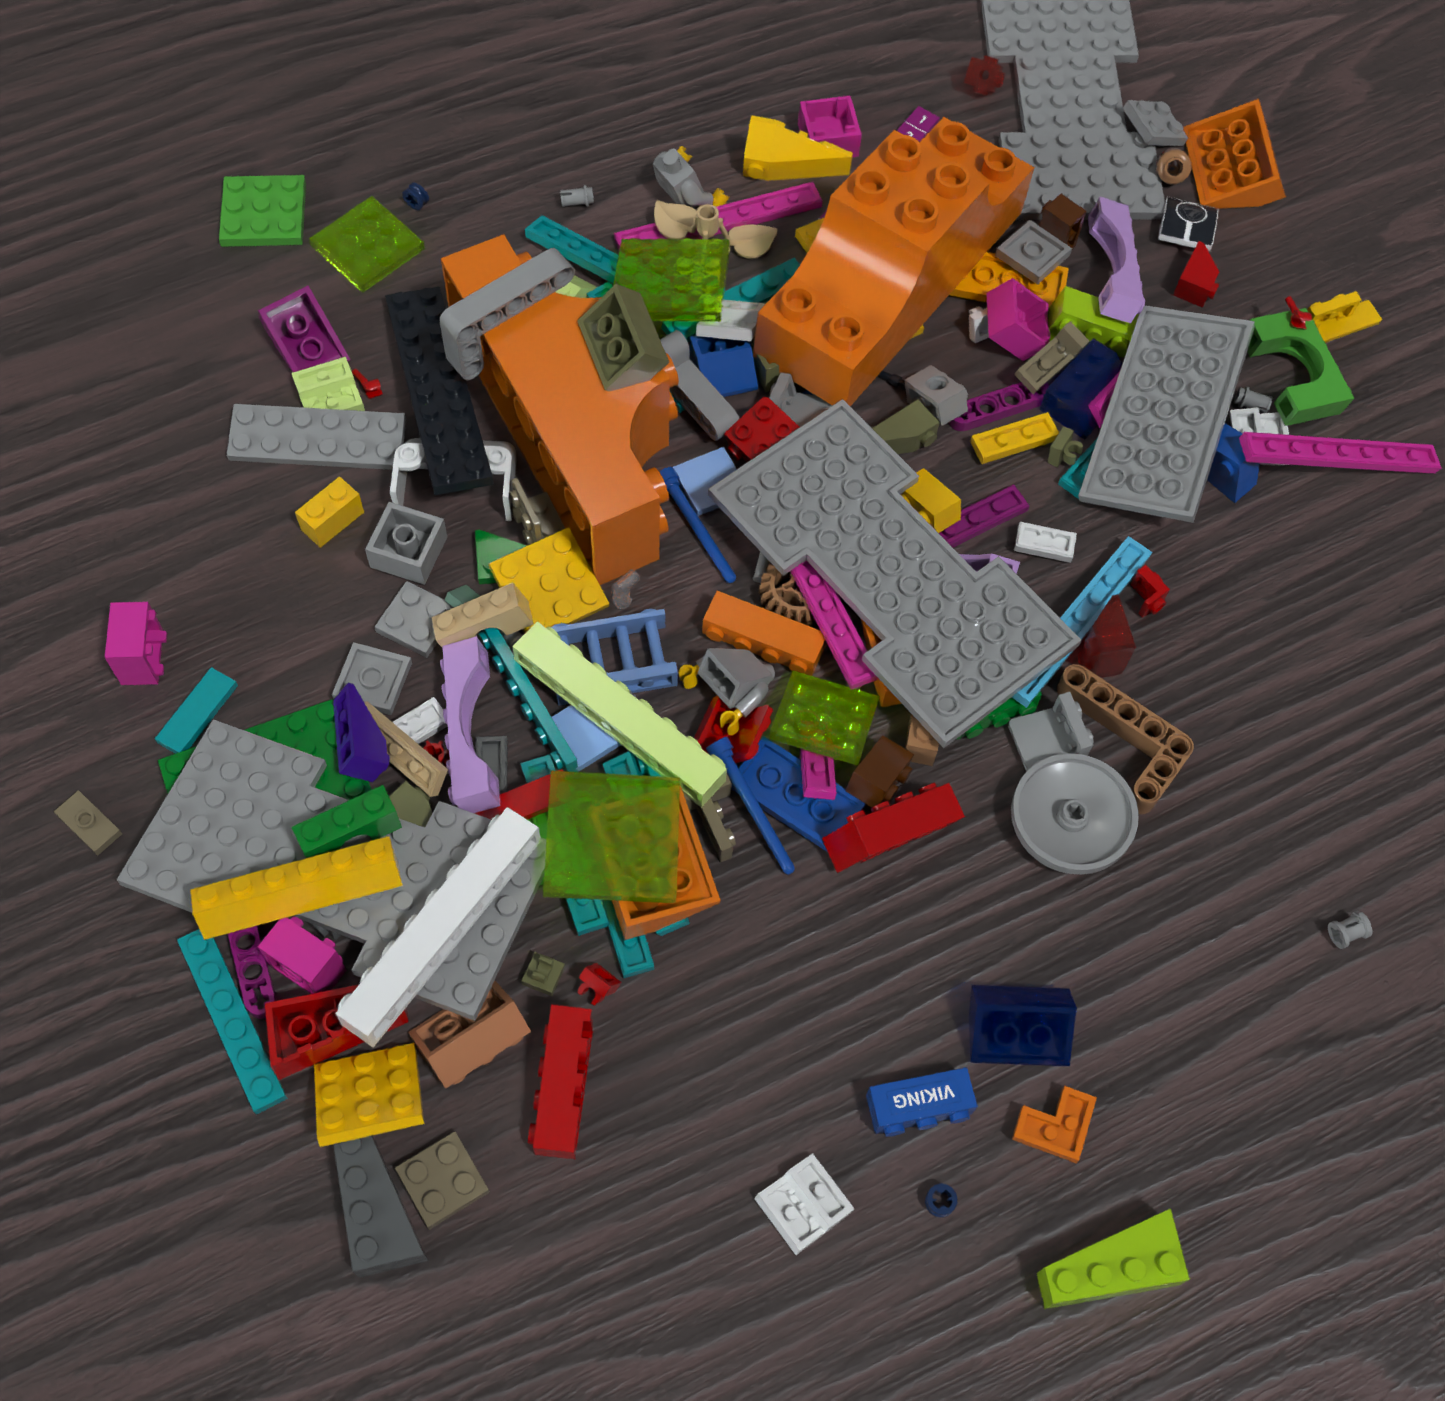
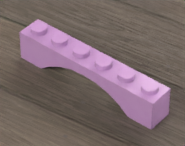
[1088,197,1145,324]
[440,636,500,813]

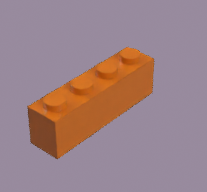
[702,591,826,676]

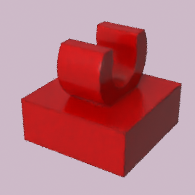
[578,963,622,1005]

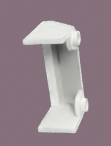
[390,438,517,521]

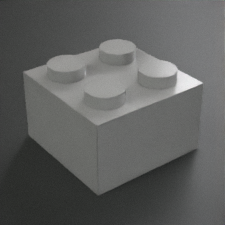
[365,502,447,585]

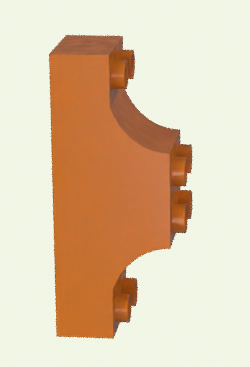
[753,117,1035,406]
[441,234,679,585]

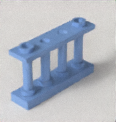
[551,609,678,706]

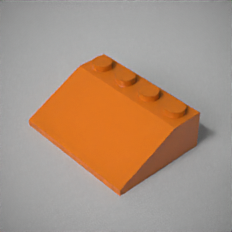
[1183,99,1286,209]
[588,785,721,940]

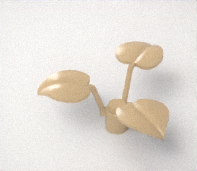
[654,200,777,298]

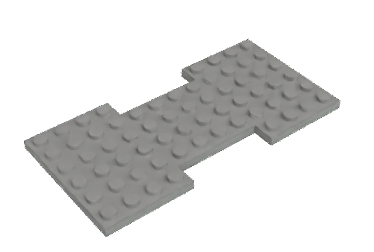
[981,0,1165,220]
[708,399,1081,748]
[117,719,557,1021]

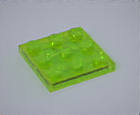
[309,196,425,293]
[768,671,880,766]

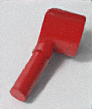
[1285,296,1312,329]
[352,369,383,399]

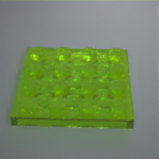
[613,238,730,322]
[543,771,680,903]

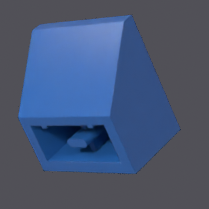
[689,336,758,397]

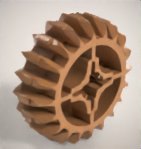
[759,564,839,627]

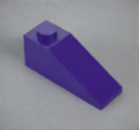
[333,682,390,782]

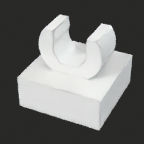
[969,306,989,343]

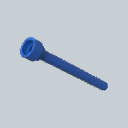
[660,467,736,583]
[706,736,795,875]

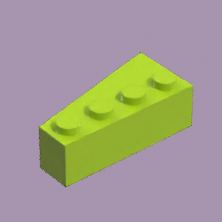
[1047,286,1139,358]
[1037,1208,1190,1309]

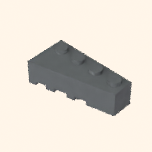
[333,1135,428,1278]

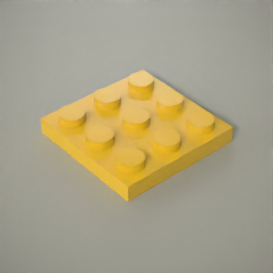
[489,527,610,634]
[314,1043,424,1147]

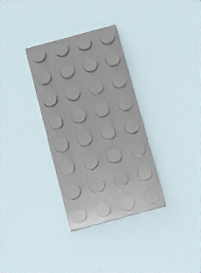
[1078,305,1254,523]

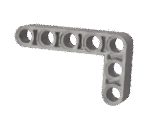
[440,248,575,380]

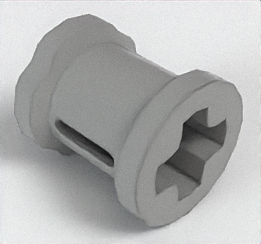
[1328,911,1373,949]

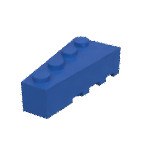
[1207,423,1260,503]

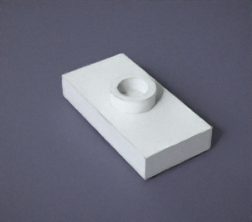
[1014,522,1077,563]
[393,697,447,744]

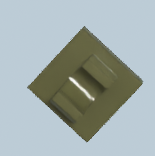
[1048,426,1083,468]
[522,952,565,996]

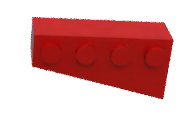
[822,782,965,873]
[265,985,409,1080]
[528,1005,594,1159]

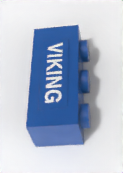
[866,1067,978,1137]

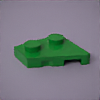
[475,530,527,585]

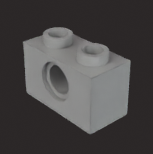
[904,365,968,426]

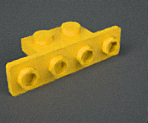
[1288,291,1382,355]

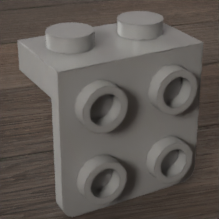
[769,373,832,427]
[1008,692,1094,771]

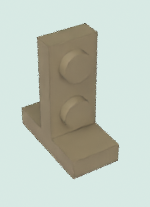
[1014,321,1090,394]
[684,774,736,863]

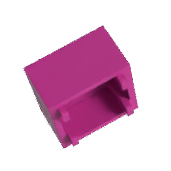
[798,96,862,157]
[986,278,1050,361]
[105,602,167,685]
[258,916,347,994]

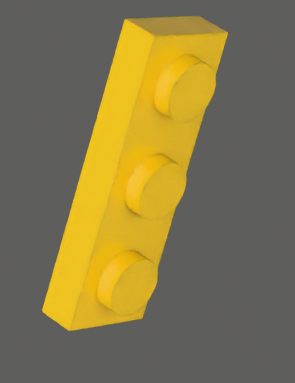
[970,412,1059,464]

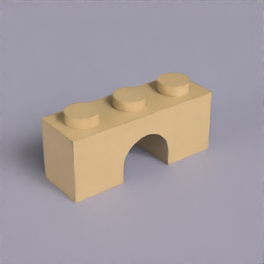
[431,582,534,648]

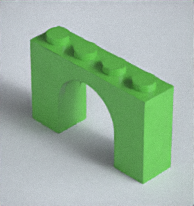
[1247,308,1355,426]

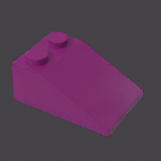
[258,286,351,373]

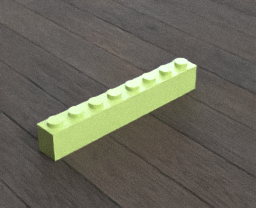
[512,621,727,808]

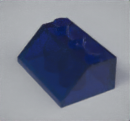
[1039,338,1122,440]
[969,985,1077,1066]

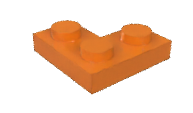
[1012,1086,1097,1163]

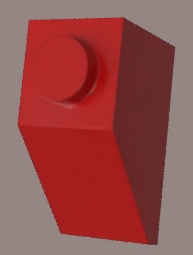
[1173,241,1220,308]

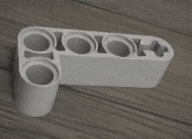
[660,330,739,441]

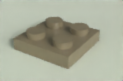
[395,1132,490,1230]

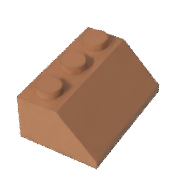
[408,980,531,1089]

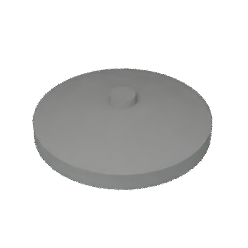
[1011,753,1139,875]

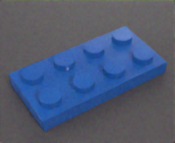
[730,736,866,852]

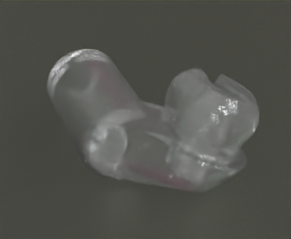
[611,569,640,609]

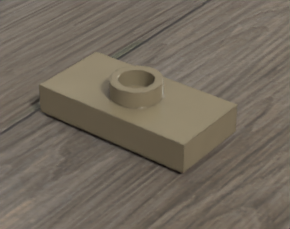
[53,790,122,856]

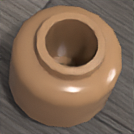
[1156,148,1191,184]

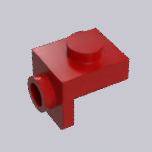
[1131,565,1170,618]

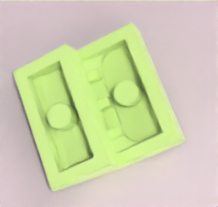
[291,357,365,411]

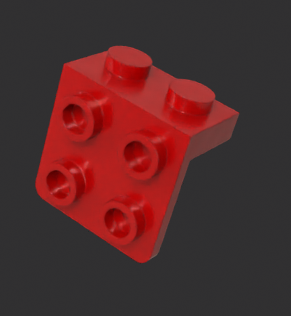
[724,397,800,463]
[694,696,773,763]

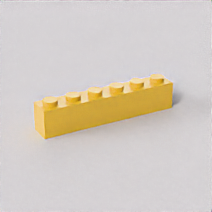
[190,836,403,940]

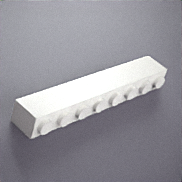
[335,807,541,1047]

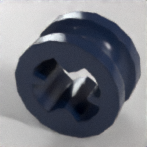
[402,183,429,211]
[925,1183,958,1218]

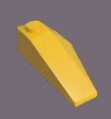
[743,115,853,181]

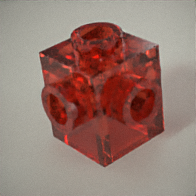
[963,55,1005,95]

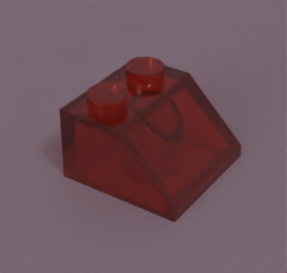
[1078,594,1136,678]

